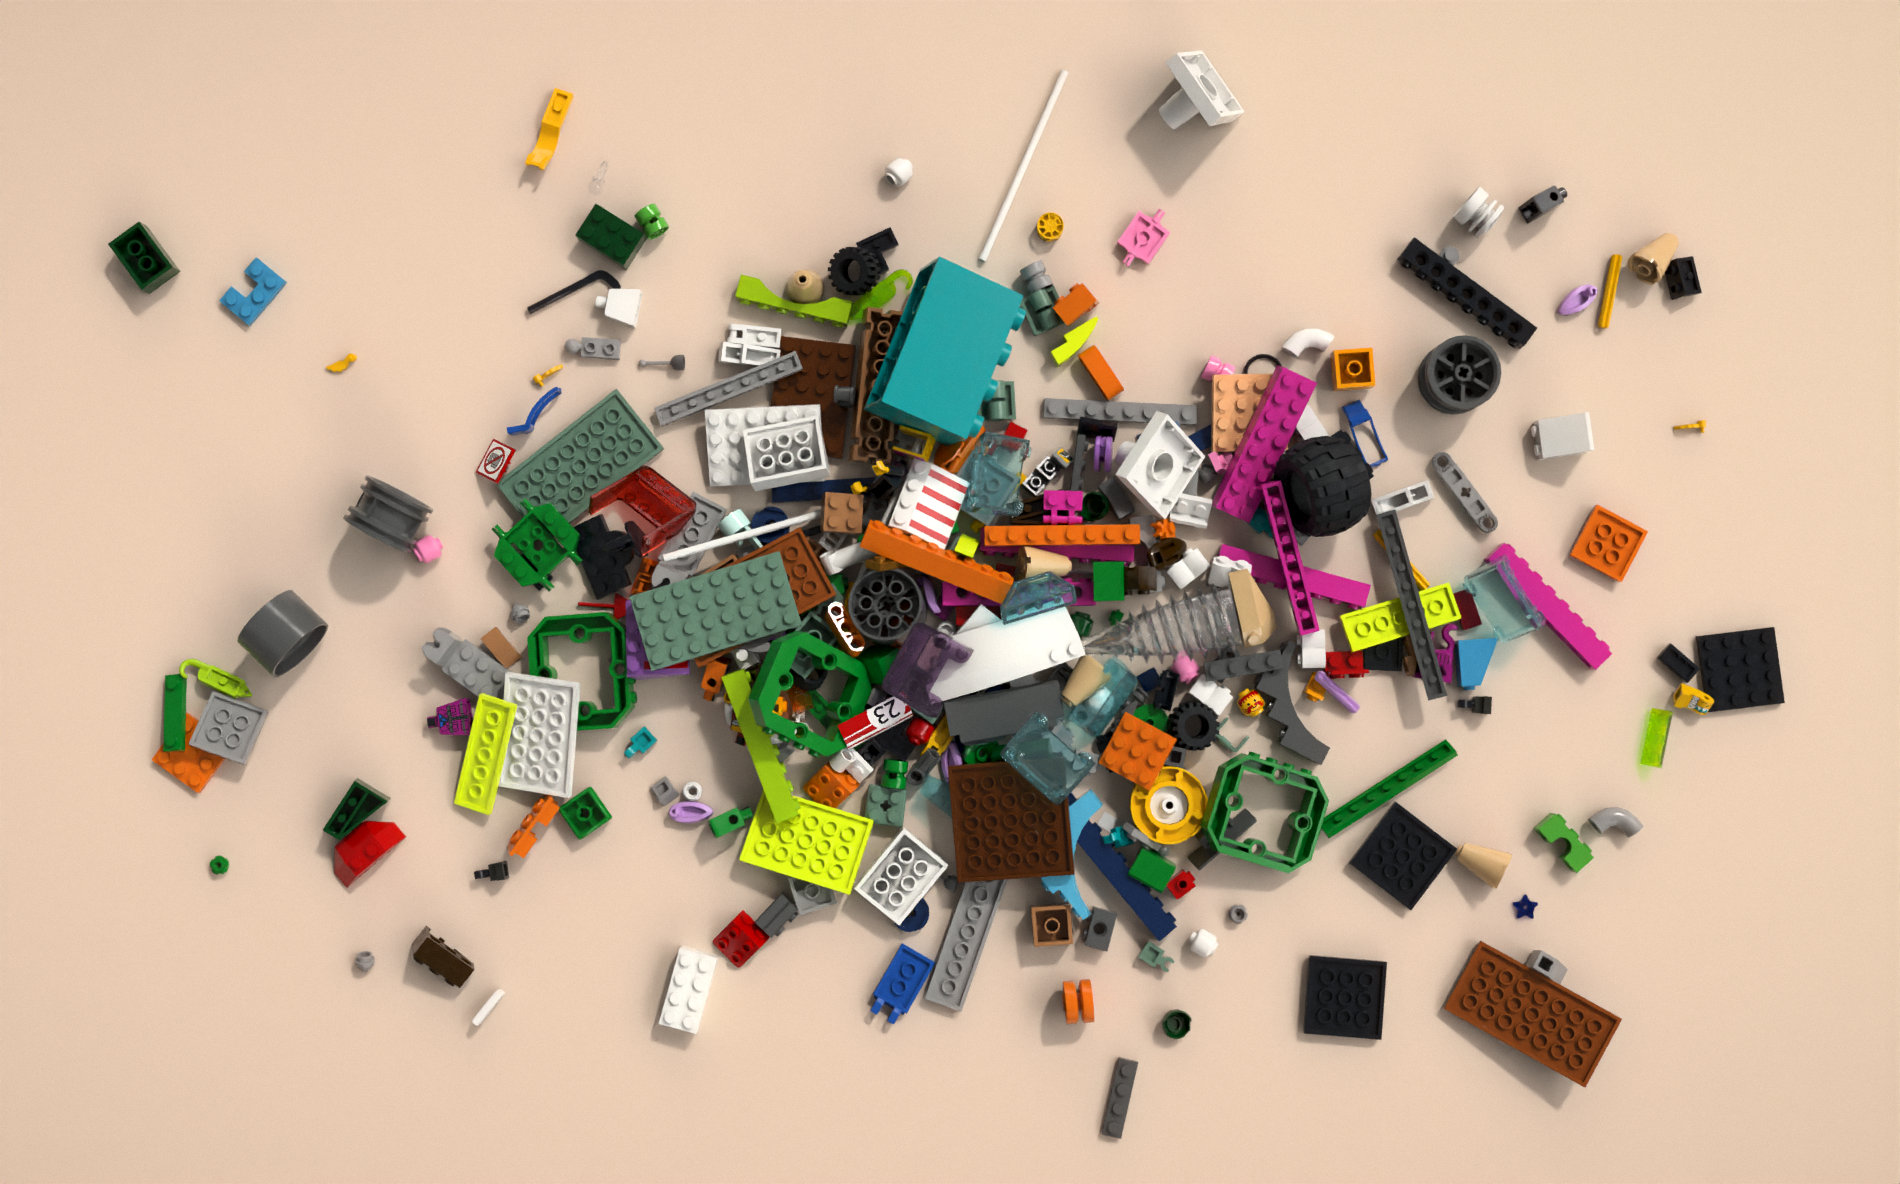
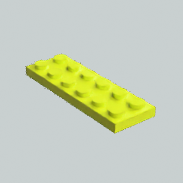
[1339,582,1462,653]
[454,693,517,815]

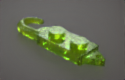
[849,269,913,320]

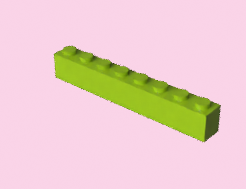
[721,668,801,823]

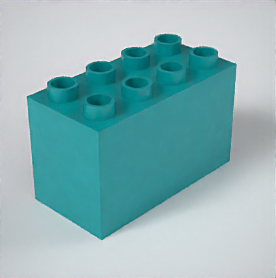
[864,256,1026,446]

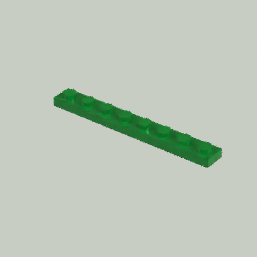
[1321,739,1458,838]

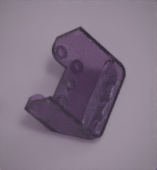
[882,623,974,718]

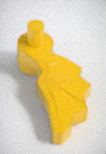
[326,353,357,372]
[533,364,563,387]

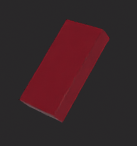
[1453,588,1482,630]

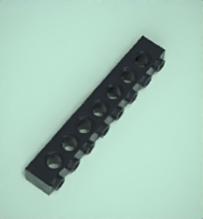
[1397,237,1537,349]

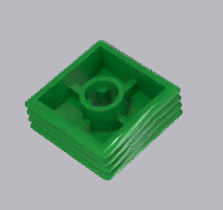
[559,787,612,840]

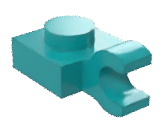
[1245,507,1273,539]
[624,726,658,758]
[1103,826,1134,848]

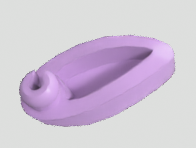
[1557,284,1598,316]
[916,575,941,614]
[941,741,963,784]
[669,801,713,823]

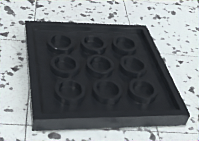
[1696,627,1785,712]
[1348,801,1457,910]
[1303,955,1387,1040]

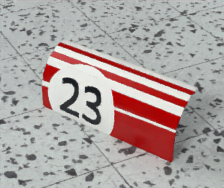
[838,692,913,750]

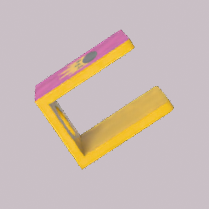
[892,425,936,462]

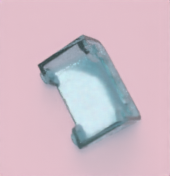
[966,431,1031,517]
[1463,554,1546,643]
[1000,711,1096,805]

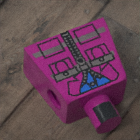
[427,698,473,735]

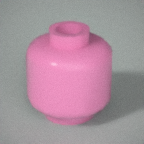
[413,535,443,563]
[1171,655,1200,684]

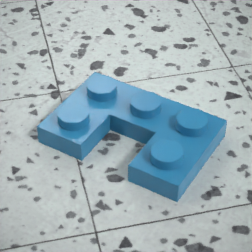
[219,257,287,326]

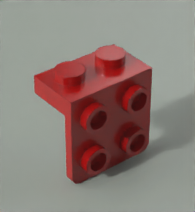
[713,910,770,968]

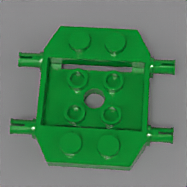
[491,498,583,592]

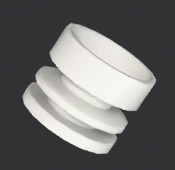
[1453,187,1505,239]

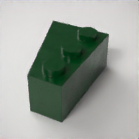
[323,778,390,840]

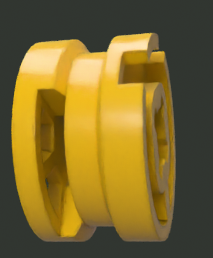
[1037,212,1064,242]

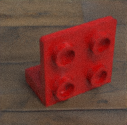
[1324,651,1369,679]

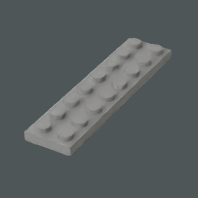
[925,879,1007,1011]

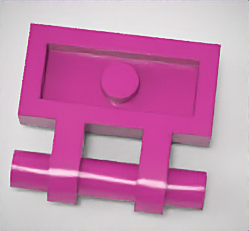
[1043,490,1083,525]

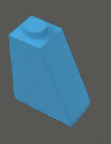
[1454,638,1497,690]

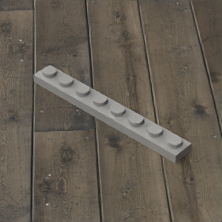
[654,351,803,426]
[1044,398,1197,425]

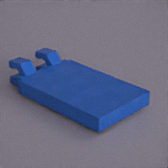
[870,943,935,1024]

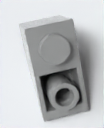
[1526,950,1568,984]

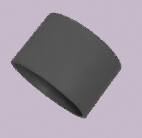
[848,569,927,648]
[237,590,328,677]

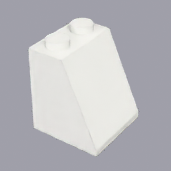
[1531,412,1594,460]

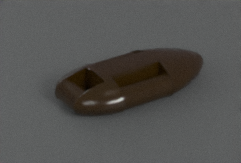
[1146,537,1187,571]

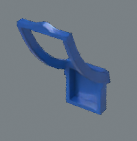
[507,387,562,436]
[1342,400,1388,467]

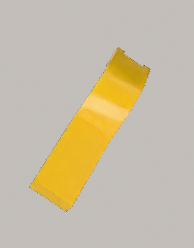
[525,88,574,171]

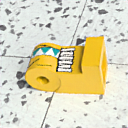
[1673,683,1714,715]

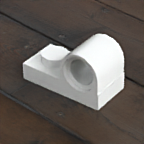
[829,748,874,783]

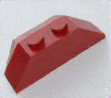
[334,821,406,888]

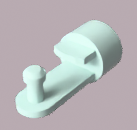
[717,509,763,550]

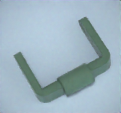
[1215,717,1249,752]

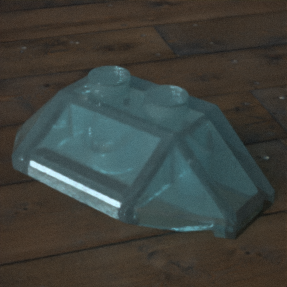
[1000,571,1077,625]

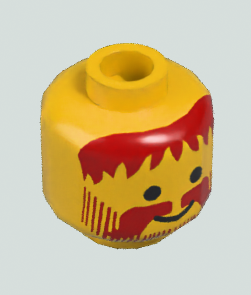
[1236,688,1265,718]

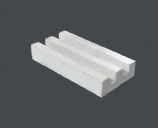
[472,989,505,1026]

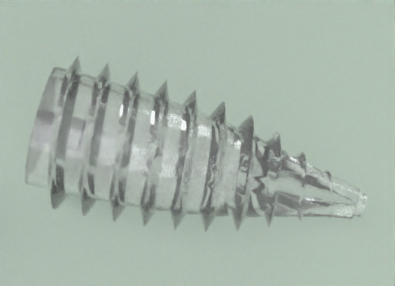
[1081,583,1242,664]

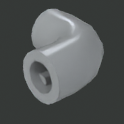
[1588,807,1643,838]

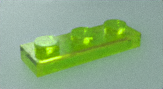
[1640,708,1673,768]

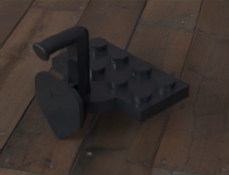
[574,514,648,600]

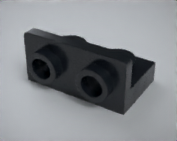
[1665,256,1702,300]

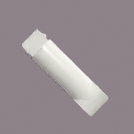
[820,542,879,575]

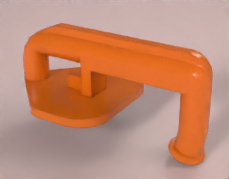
[933,425,986,474]

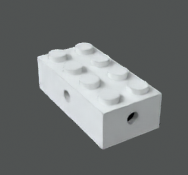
[659,946,719,1034]

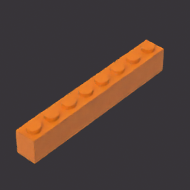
[859,520,1014,605]
[984,524,1140,547]

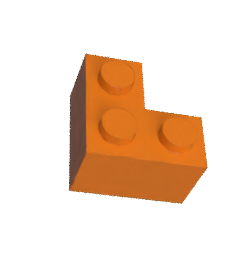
[1053,283,1099,326]

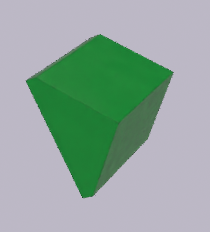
[1093,562,1124,602]
[854,645,900,686]
[1127,845,1176,893]

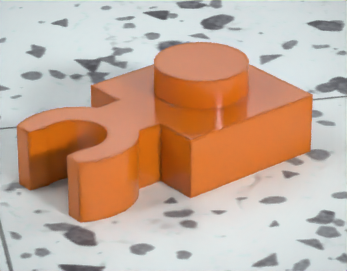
[1151,519,1176,539]

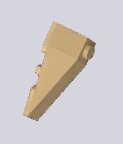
[1228,568,1277,648]

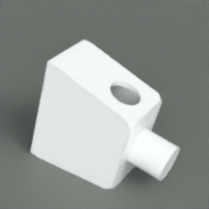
[596,289,643,328]
[731,649,762,672]

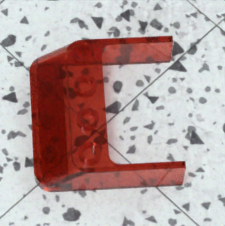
[589,466,696,556]

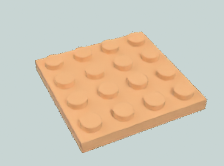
[1211,373,1288,452]

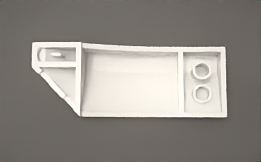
[925,599,1085,704]

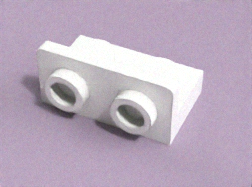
[1169,493,1212,529]

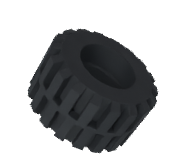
[828,247,881,295]
[1167,701,1220,751]

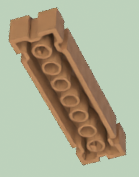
[848,307,903,466]

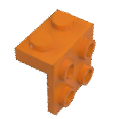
[803,762,860,809]

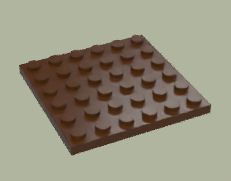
[948,757,1075,883]

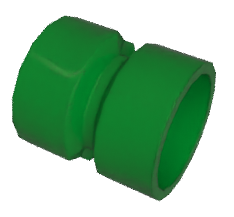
[881,759,909,789]

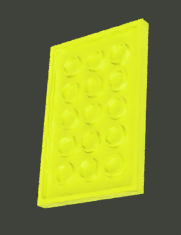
[739,789,874,895]

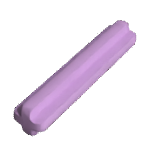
[1314,671,1360,713]

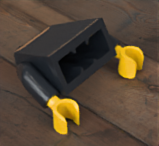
[850,459,909,503]

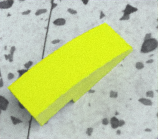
[1050,316,1098,367]
[954,533,980,559]

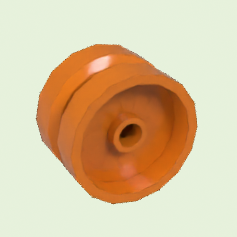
[1062,979,1094,1025]

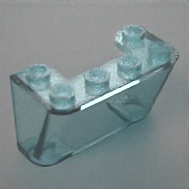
[1065,655,1137,737]

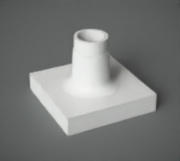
[1159,51,1245,129]
[1115,411,1205,519]

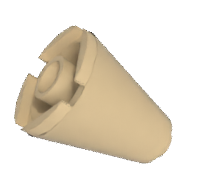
[1628,233,1679,285]
[786,269,824,304]
[1017,546,1072,584]
[1061,655,1113,707]
[1455,843,1512,889]

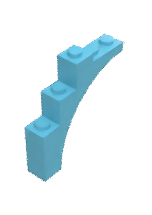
[1041,789,1103,920]

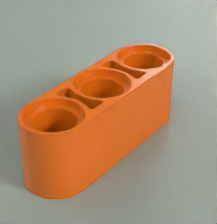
[1078,345,1124,401]
[825,602,865,658]

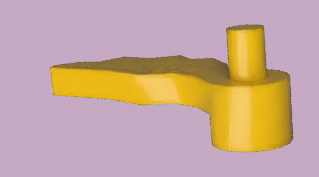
[1674,420,1706,433]

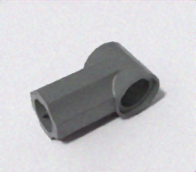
[907,748,941,786]

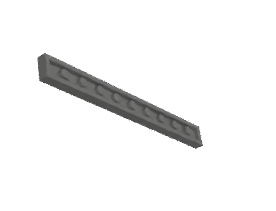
[1377,510,1447,701]

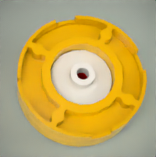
[1129,766,1208,844]

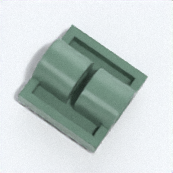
[1020,286,1065,337]
[977,380,1016,422]

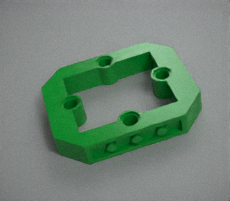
[527,612,637,731]
[748,631,872,758]
[1200,751,1329,873]

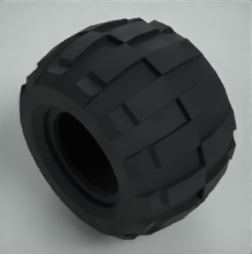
[1274,436,1372,537]

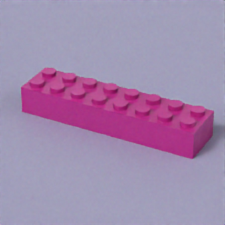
[1212,365,1317,523]

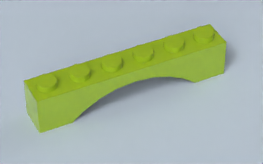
[735,274,853,328]

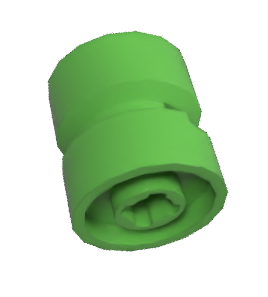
[634,204,669,240]

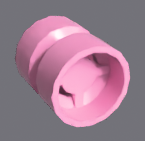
[1201,355,1236,382]

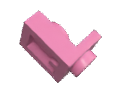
[1208,451,1233,475]

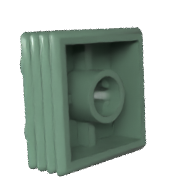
[865,784,907,827]

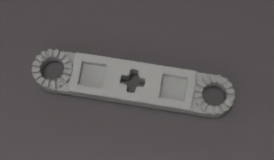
[1432,452,1498,533]

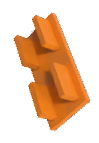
[507,794,560,858]

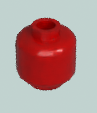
[906,716,934,746]

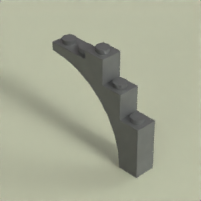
[1253,640,1330,765]

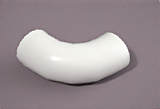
[1282,329,1334,358]

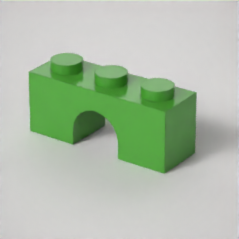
[1534,813,1594,873]

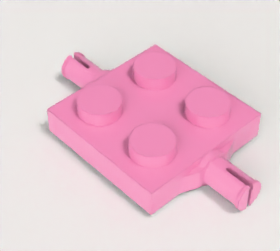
[1117,209,1170,266]

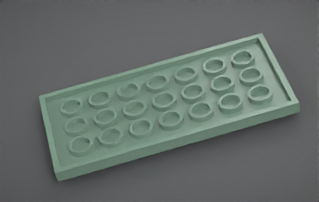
[496,389,664,543]
[629,551,802,672]

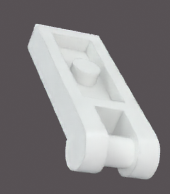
[727,324,782,349]

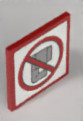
[476,439,516,484]

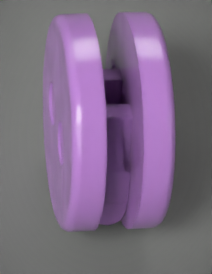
[1094,436,1113,472]

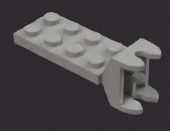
[651,492,727,589]
[422,628,511,700]

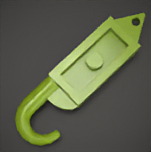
[179,658,252,699]

